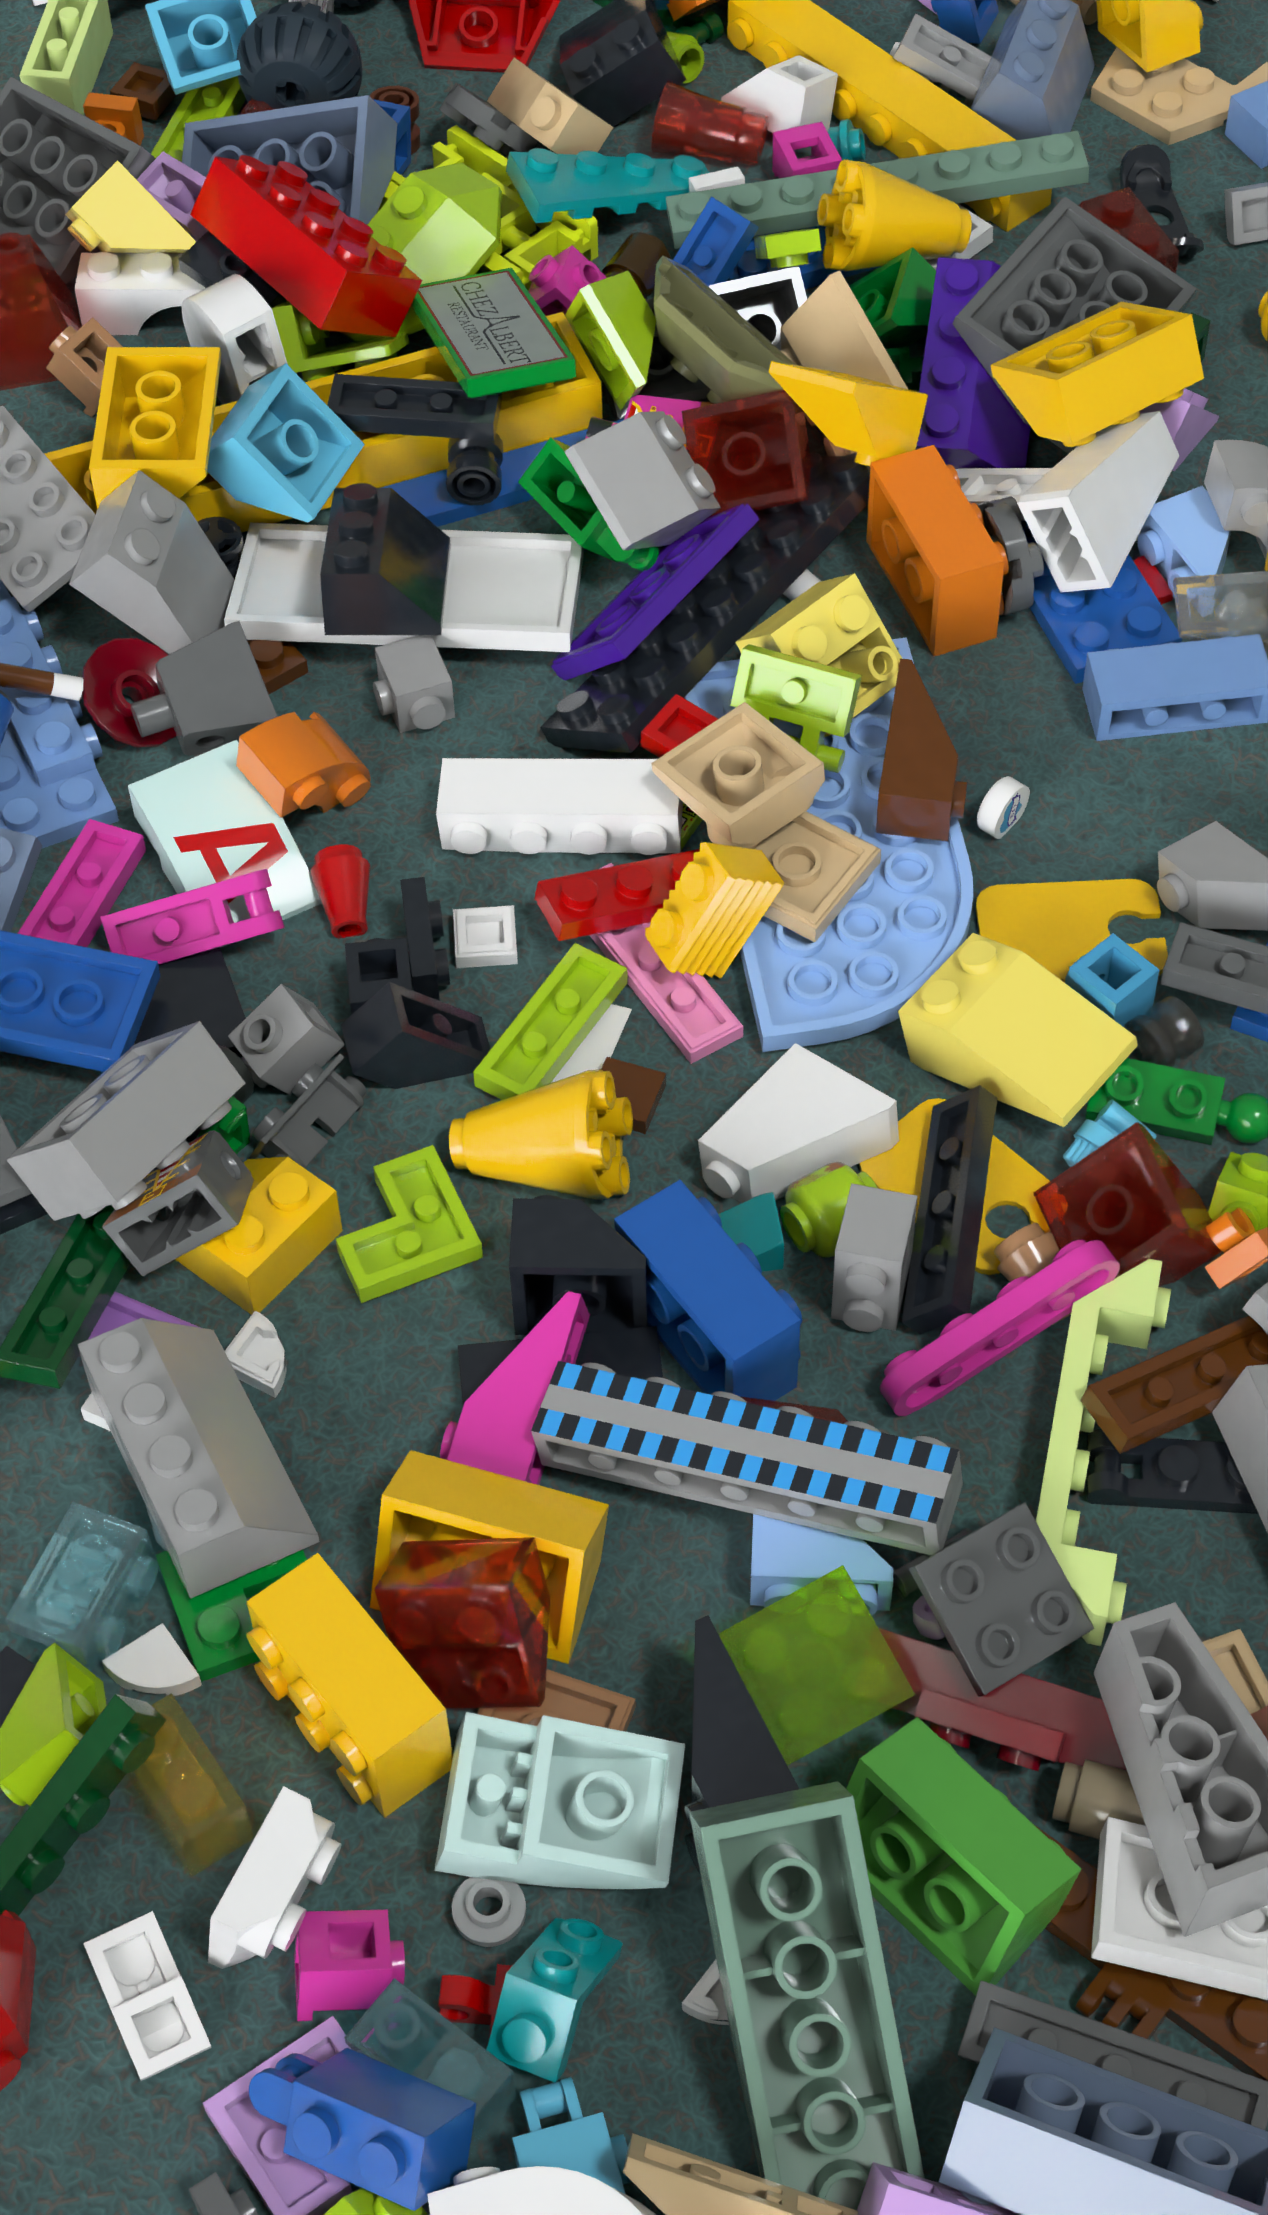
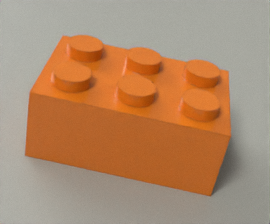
[866,445,1009,657]

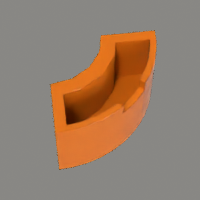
[236,712,371,818]

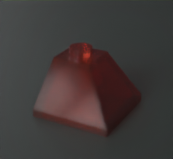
[682,390,811,518]
[1033,1122,1222,1287]

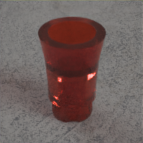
[651,80,769,166]

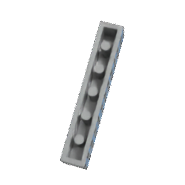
[531,1361,963,1555]

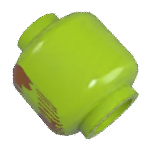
[780,1162,877,1258]

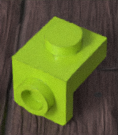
[1202,1152,1268,1242]

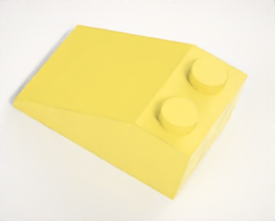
[898,933,1138,1127]

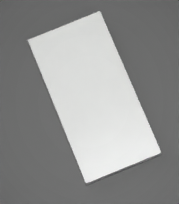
[224,523,584,652]

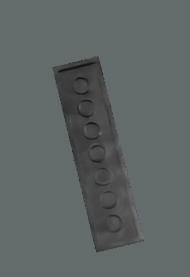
[540,453,870,753]

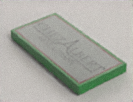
[411,268,576,398]

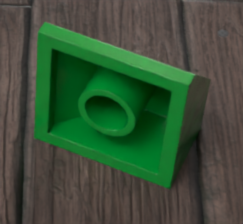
[849,247,936,349]

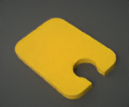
[976,879,1168,983]
[859,1098,1068,1275]

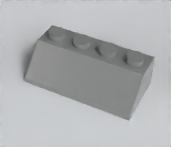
[77,1318,320,1599]

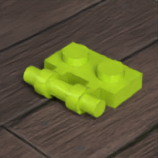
[730,644,862,773]

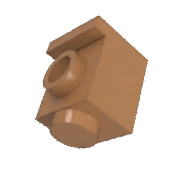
[46,317,123,417]

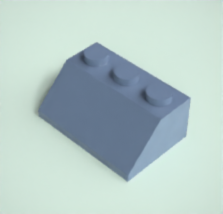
[971,0,1095,140]

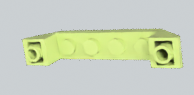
[1036,1259,1171,1646]

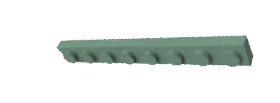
[666,131,1089,249]

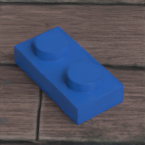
[673,196,759,286]

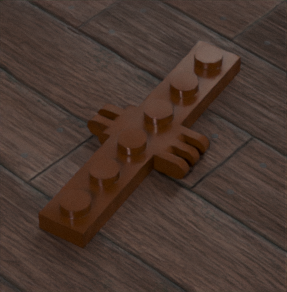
[1035,1825,1268,2081]

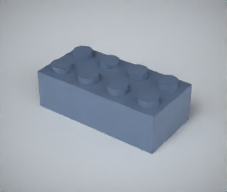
[939,2027,1268,2215]

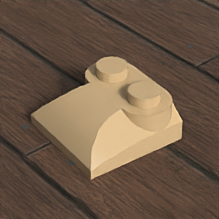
[651,702,825,848]

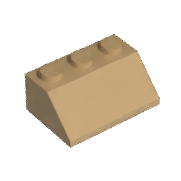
[780,271,908,456]

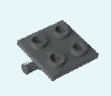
[892,1503,1094,1697]

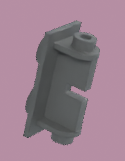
[249,1053,366,1168]

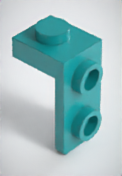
[485,1918,623,2083]

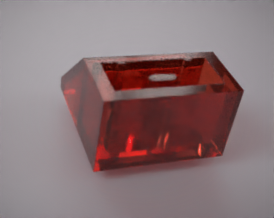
[374,1537,550,1708]

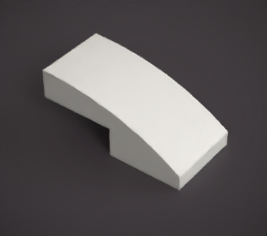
[83,1911,212,2081]

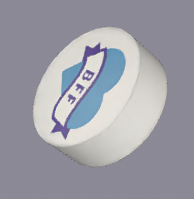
[977,776,1030,839]

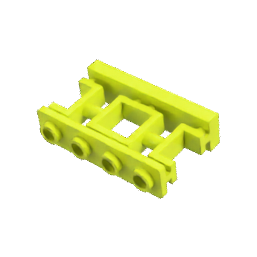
[378,125,598,291]

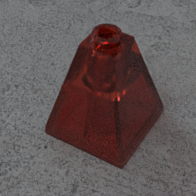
[0,232,81,391]

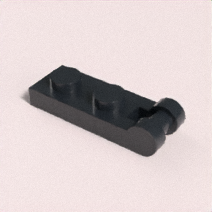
[1087,1429,1259,1514]

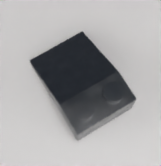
[560,0,687,127]
[685,1615,799,1875]

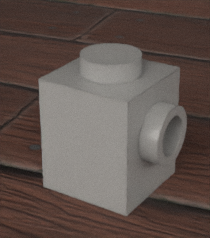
[373,635,455,733]
[228,984,345,1095]

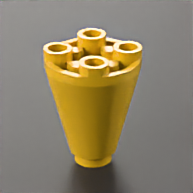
[817,159,972,271]
[449,1069,633,1199]

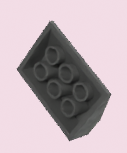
[0,77,156,286]
[952,196,1197,454]

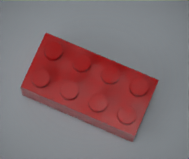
[190,155,423,337]

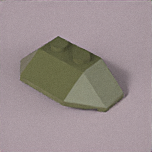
[654,255,804,419]

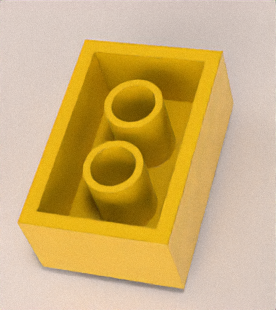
[246,1553,453,1818]

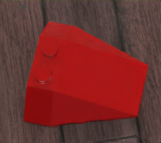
[408,0,561,73]

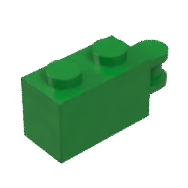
[518,437,659,571]

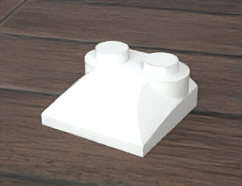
[208,1786,342,1969]

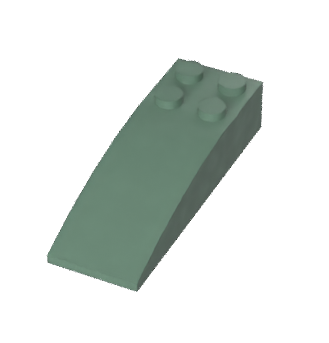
[689,1781,925,2210]

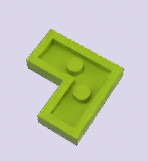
[336,1145,483,1303]

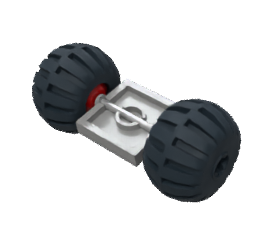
[237,0,370,112]

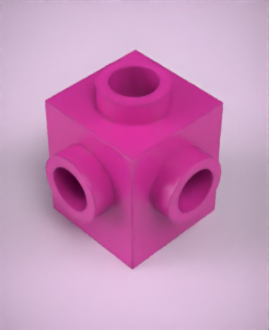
[529,245,607,333]

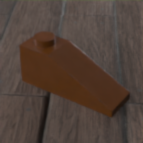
[876,659,968,841]

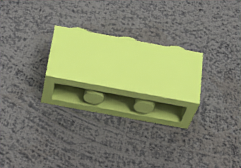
[20,0,113,115]

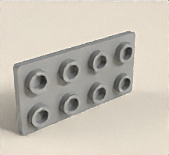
[0,406,96,612]

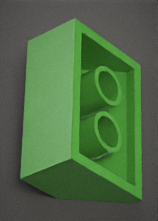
[846,1717,1081,1996]

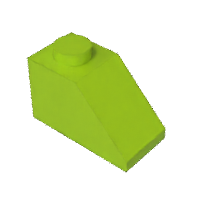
[0,1642,107,1806]

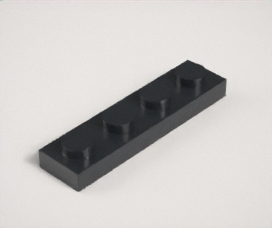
[902,1085,997,1334]

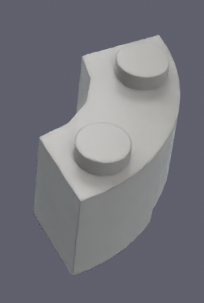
[1204,440,1268,560]

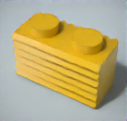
[645,842,784,979]

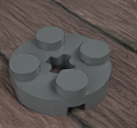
[439,82,539,157]
[977,496,1044,616]

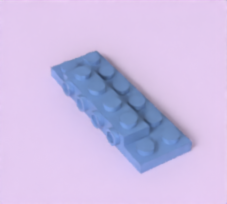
[0,580,119,849]

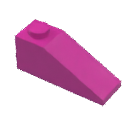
[440,1291,590,1485]

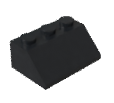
[320,483,451,635]

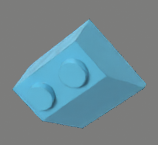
[145,0,257,95]
[207,363,365,523]

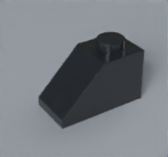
[341,982,491,1089]

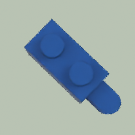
[249,2048,477,2211]

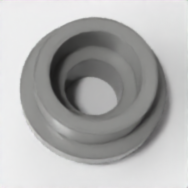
[452,1877,526,1947]

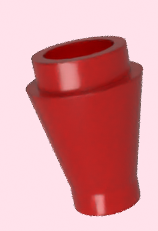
[310,844,370,939]

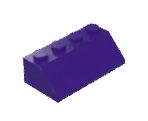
[916,257,1031,469]

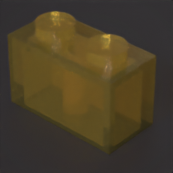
[126,1693,254,1877]

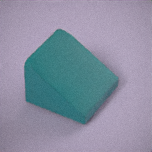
[718,1192,784,1272]

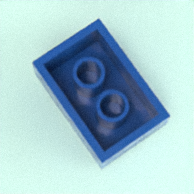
[614,1180,803,1407]

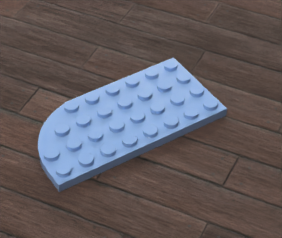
[684,637,973,1052]

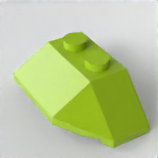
[340,163,502,342]

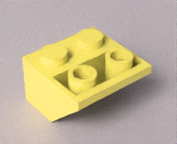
[735,573,902,737]

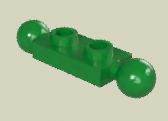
[1085,1058,1268,1145]

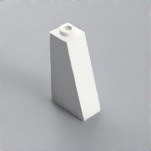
[1017,411,1179,593]

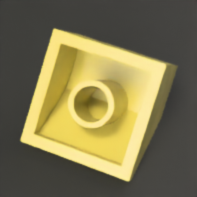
[65,160,196,253]

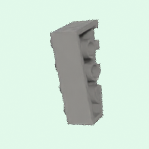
[1094,1602,1268,1937]

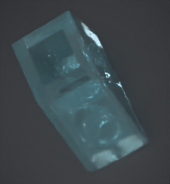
[344,1978,517,2159]

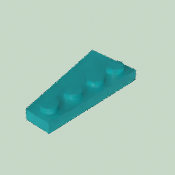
[506,148,710,223]

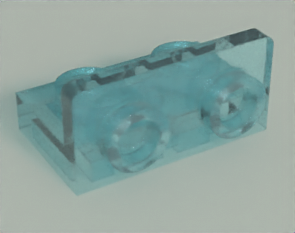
[5,1502,158,1673]

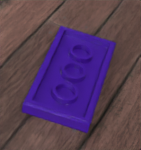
[551,503,759,681]

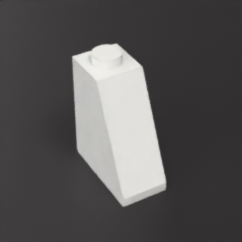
[698,1043,899,1203]

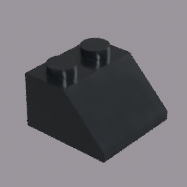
[509,1195,648,1335]

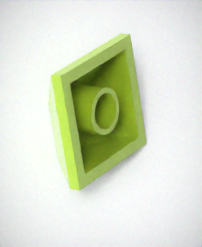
[565,271,656,411]

